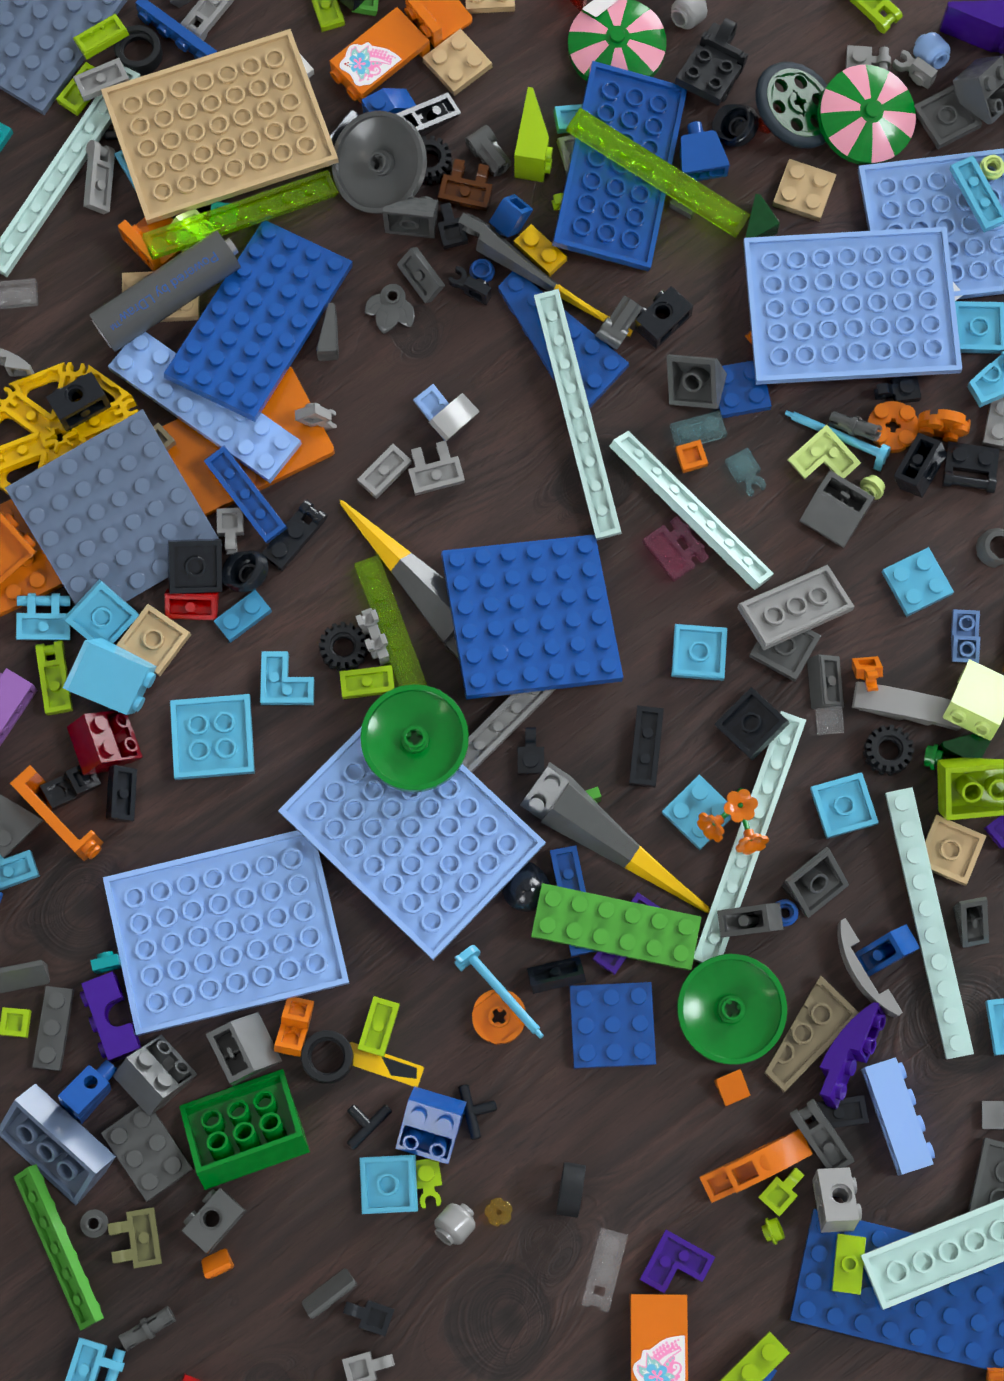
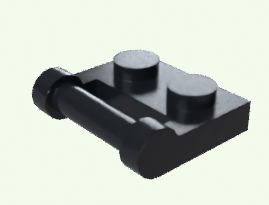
[942,441,1000,494]

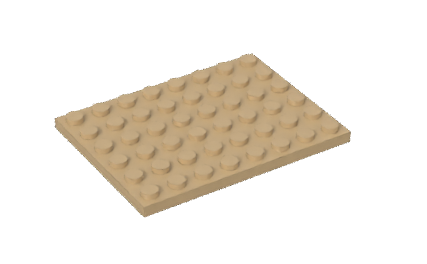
[101,29,339,225]

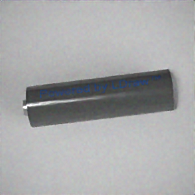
[89,230,241,352]

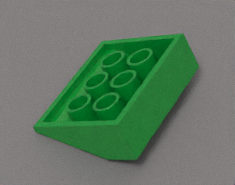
[179,1069,310,1190]

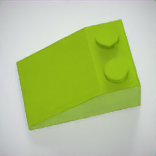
[514,87,553,182]
[937,758,1004,820]

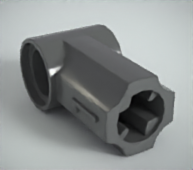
[465,125,511,177]
[595,295,643,350]

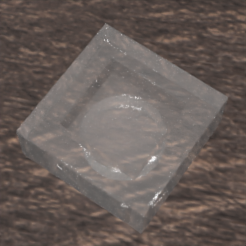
[815,706,844,735]

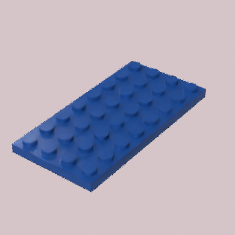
[552,61,687,272]
[164,220,353,422]
[789,1209,1004,1370]

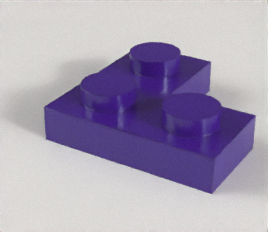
[639,1230,715,1294]

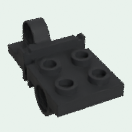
[674,18,748,106]

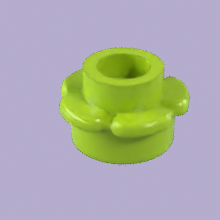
[762,1217,785,1245]

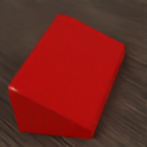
[165,589,219,620]

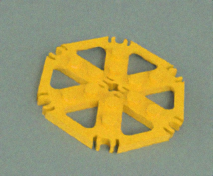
[0,362,138,495]

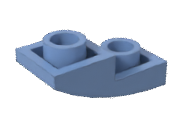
[951,609,980,663]

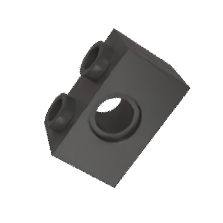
[182,1188,247,1254]

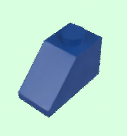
[361,88,416,114]
[855,924,920,977]

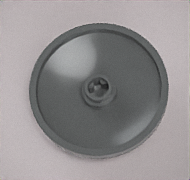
[332,111,427,214]

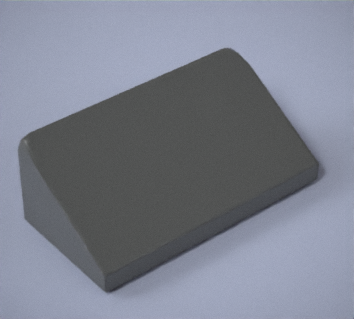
[807,654,844,710]
[0,960,50,993]
[302,1268,358,1319]

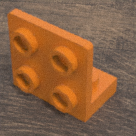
[118,217,181,271]

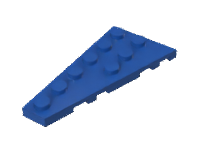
[498,271,629,408]

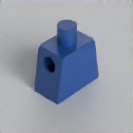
[679,121,729,184]
[58,1060,117,1125]

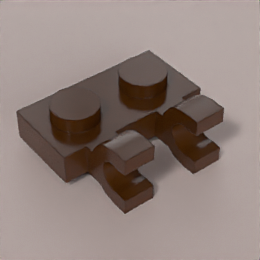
[438,159,493,211]

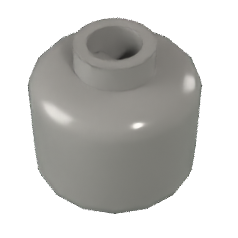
[671,0,708,30]
[434,1203,475,1246]

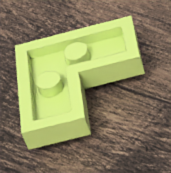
[788,425,861,479]

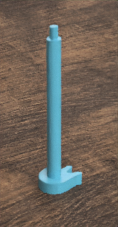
[785,410,891,472]
[454,945,544,1039]

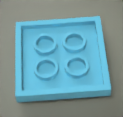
[170,694,255,780]

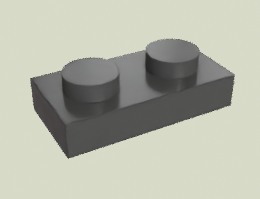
[397,247,446,303]

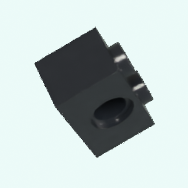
[635,286,693,349]
[46,372,111,432]
[894,433,947,498]

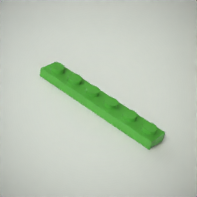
[14,1164,104,1331]

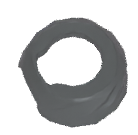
[976,528,1004,568]

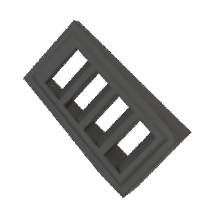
[316,303,339,361]

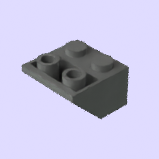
[953,55,1004,124]
[799,470,875,548]
[206,1012,282,1086]
[113,1035,197,1116]

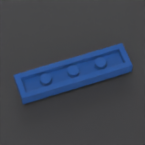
[135,0,217,59]
[204,445,287,543]
[550,845,598,957]

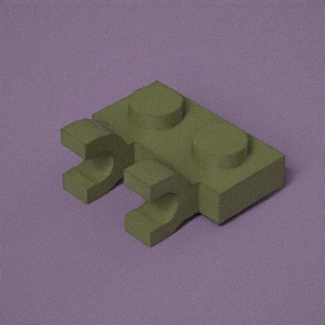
[108,1207,162,1269]

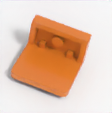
[404,0,473,48]

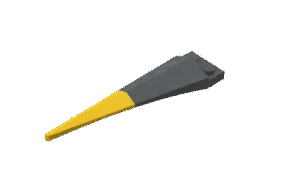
[458,213,633,337]
[340,500,459,660]
[520,762,710,913]

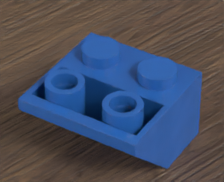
[395,1086,467,1164]

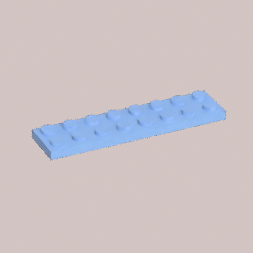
[108,332,302,483]

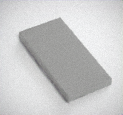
[737,565,854,650]

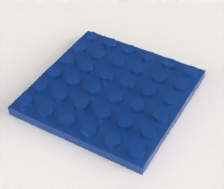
[441,535,624,699]

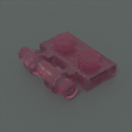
[643,516,709,582]

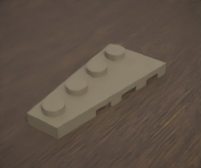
[764,976,859,1093]

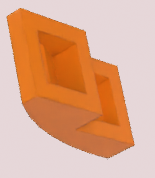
[274,997,314,1057]

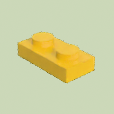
[514,224,567,277]

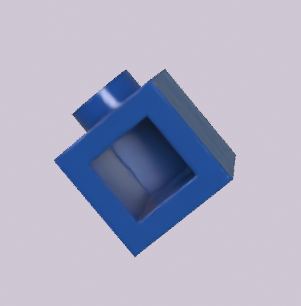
[489,194,533,238]

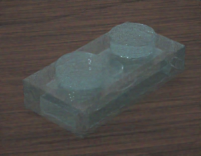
[670,410,727,446]

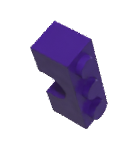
[80,972,142,1063]

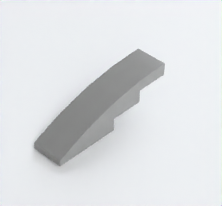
[852,681,961,731]

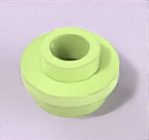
[979,155,1004,180]
[860,475,885,500]

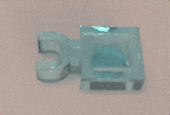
[725,448,766,497]

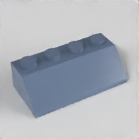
[0,1084,116,1205]

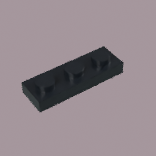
[629,705,664,788]

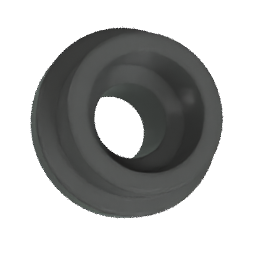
[80,1209,109,1238]

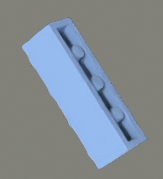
[861,1057,935,1176]

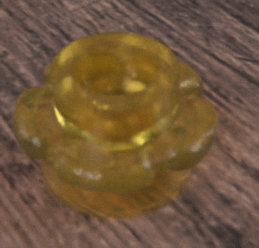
[485,1198,512,1226]

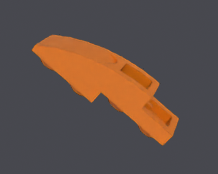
[700,1129,813,1203]

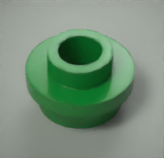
[924,744,944,770]

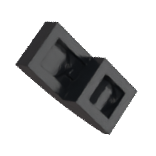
[39,765,101,811]

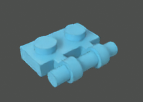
[16,593,71,640]
[65,1337,126,1381]

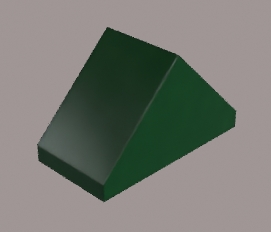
[743,194,780,250]
[939,733,991,759]

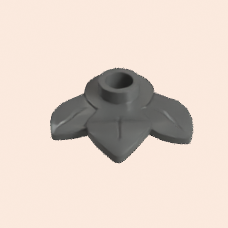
[365,284,414,334]

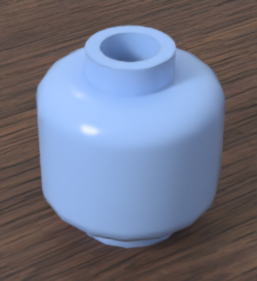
[913,32,950,69]

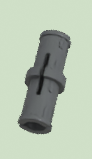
[828,411,882,442]
[119,1305,177,1351]

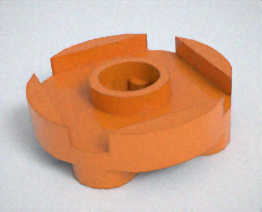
[867,401,919,453]
[917,409,971,442]
[472,990,525,1045]

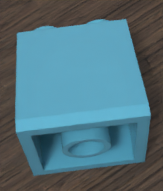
[63,638,157,715]

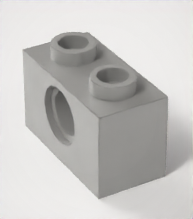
[812,1167,862,1233]

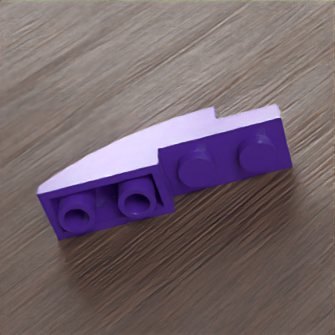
[820,1002,886,1109]

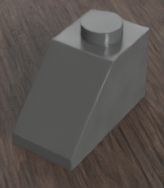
[717,903,784,938]

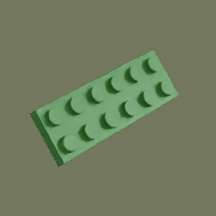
[531,883,701,971]

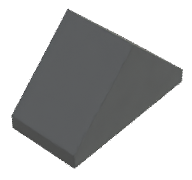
[953,897,989,948]

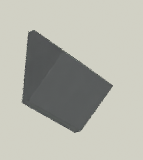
[667,354,727,409]
[781,847,849,918]

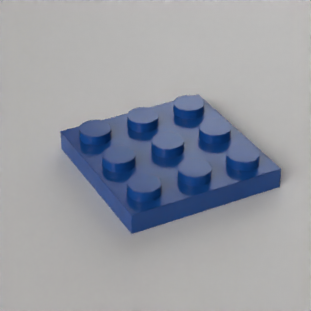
[570,982,656,1069]

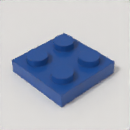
[718,360,772,419]

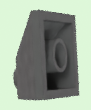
[382,196,439,238]

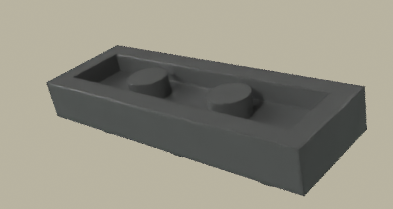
[32,986,75,1071]

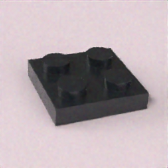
[168,539,222,594]
[714,687,790,761]

